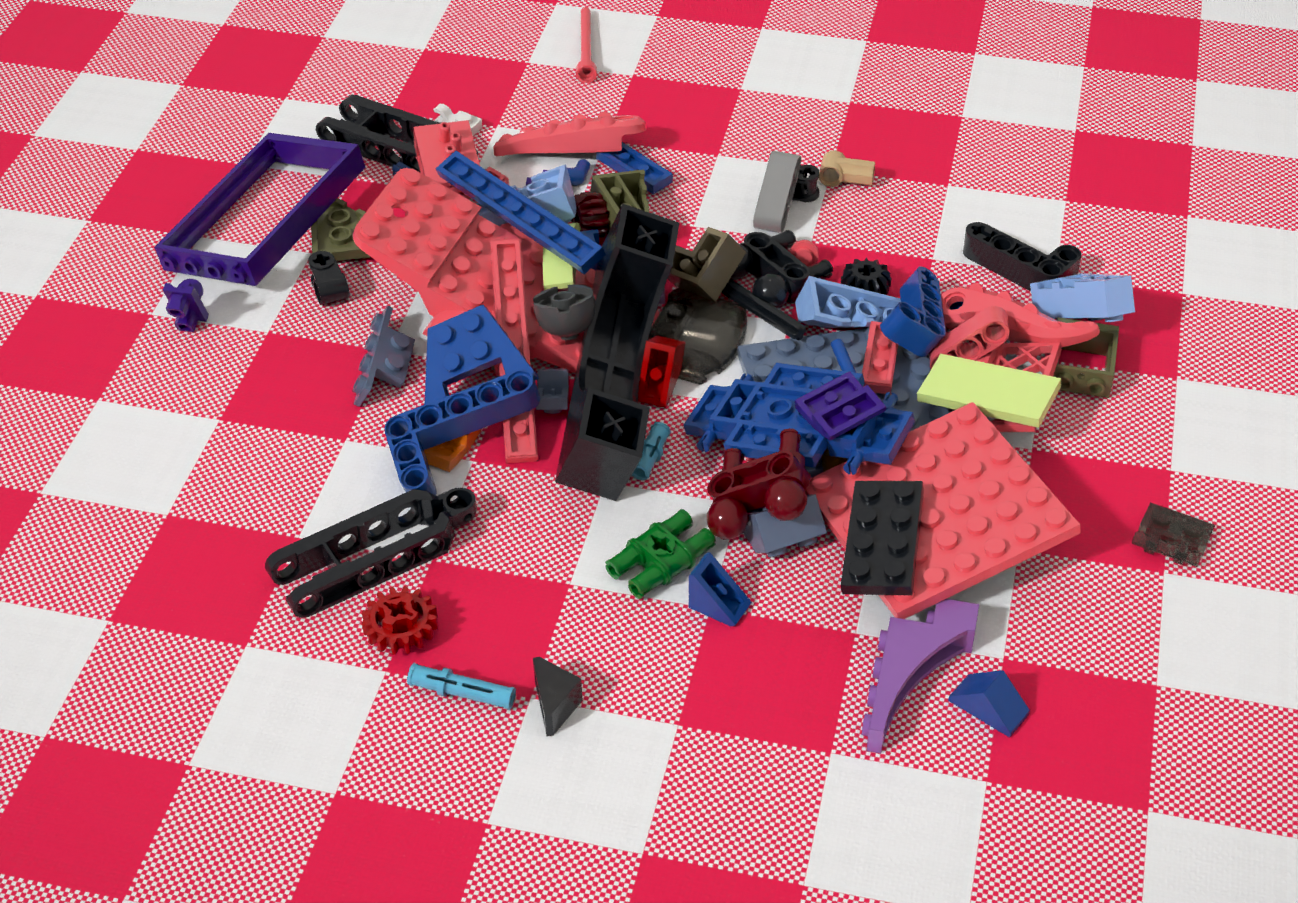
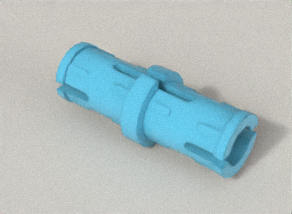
[632,422,671,480]

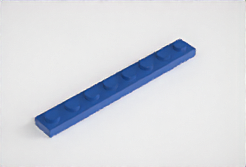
[435,151,606,275]

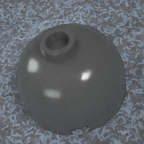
[533,284,596,340]

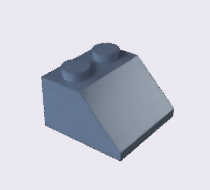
[744,494,827,557]

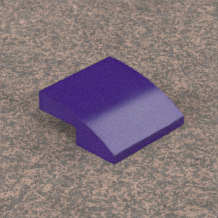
[795,371,886,441]

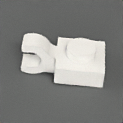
[433,104,482,136]

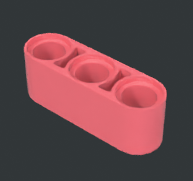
[929,306,1009,370]

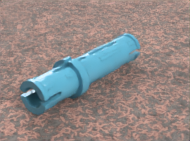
[407,663,516,710]

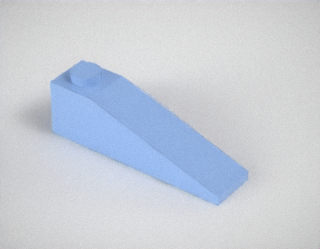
[476,164,577,226]
[795,276,901,328]

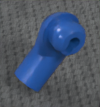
[567,159,590,186]

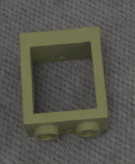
[1053,317,1119,398]

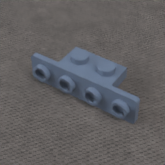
[352,305,415,407]

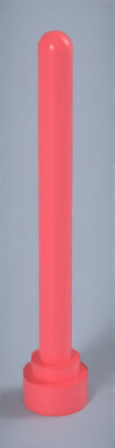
[576,7,597,83]

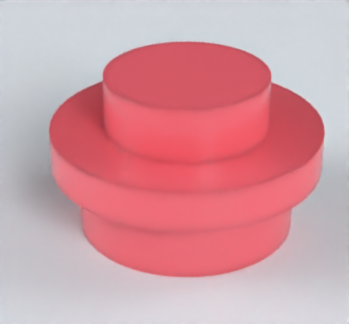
[790,240,819,267]

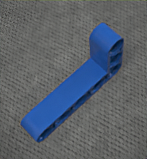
[384,370,540,495]

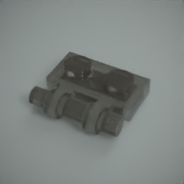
[1132,502,1215,567]

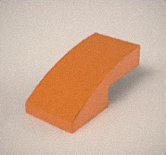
[424,429,482,472]

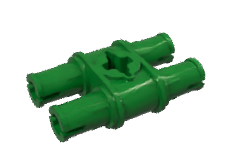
[605,509,716,599]

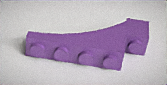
[861,599,979,754]

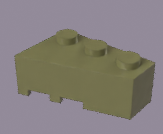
[590,169,649,234]

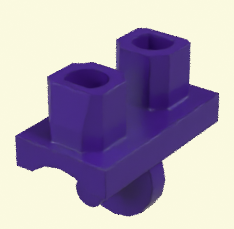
[163,279,209,332]

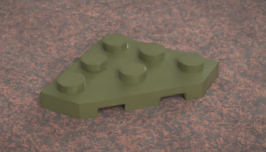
[311,198,370,261]

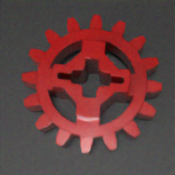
[362,586,438,655]

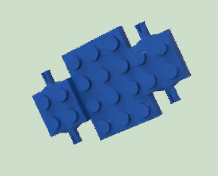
[684,363,915,475]

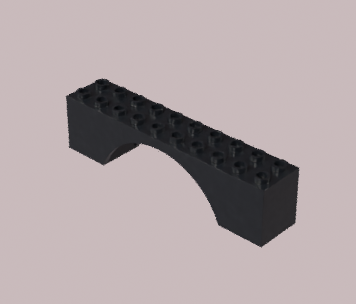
[555,204,679,501]

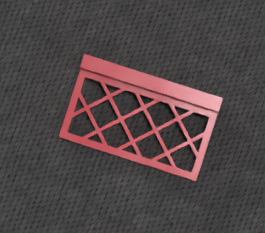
[977,342,1062,432]

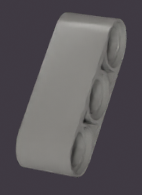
[753,150,801,233]

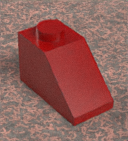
[638,336,686,408]

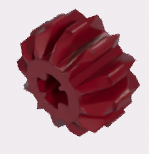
[571,191,610,238]

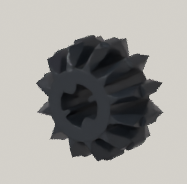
[841,257,892,295]

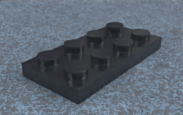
[841,481,924,595]

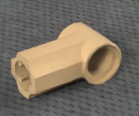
[819,150,876,187]

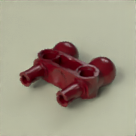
[706,428,811,540]

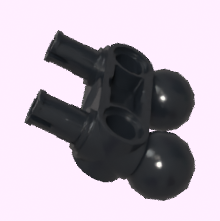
[730,230,833,309]

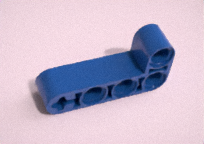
[880,266,946,357]

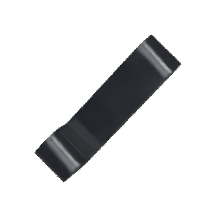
[963,222,1082,291]

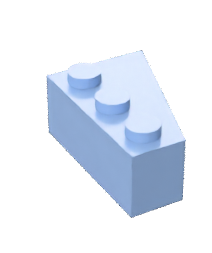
[1030,273,1135,322]

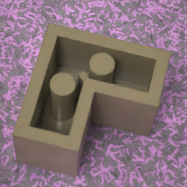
[668,227,746,302]

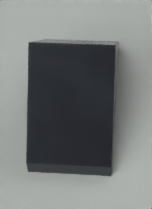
[532,657,583,737]

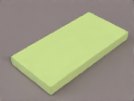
[917,354,1061,428]

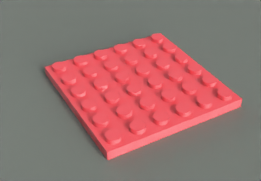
[805,402,1081,619]

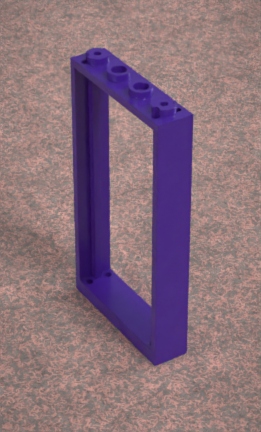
[154,133,365,286]

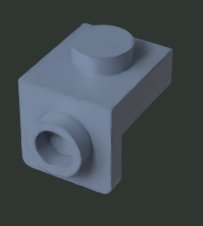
[536,369,569,414]

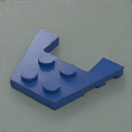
[424,305,539,405]

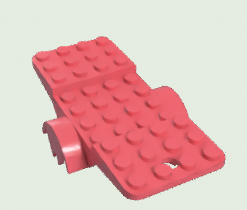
[353,168,659,377]

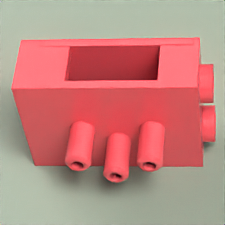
[414,120,480,199]

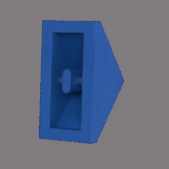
[689,552,752,626]
[948,670,1030,738]

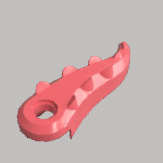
[493,112,646,156]
[941,283,1100,347]

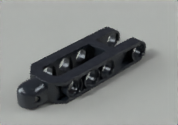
[316,94,479,172]
[265,488,477,618]

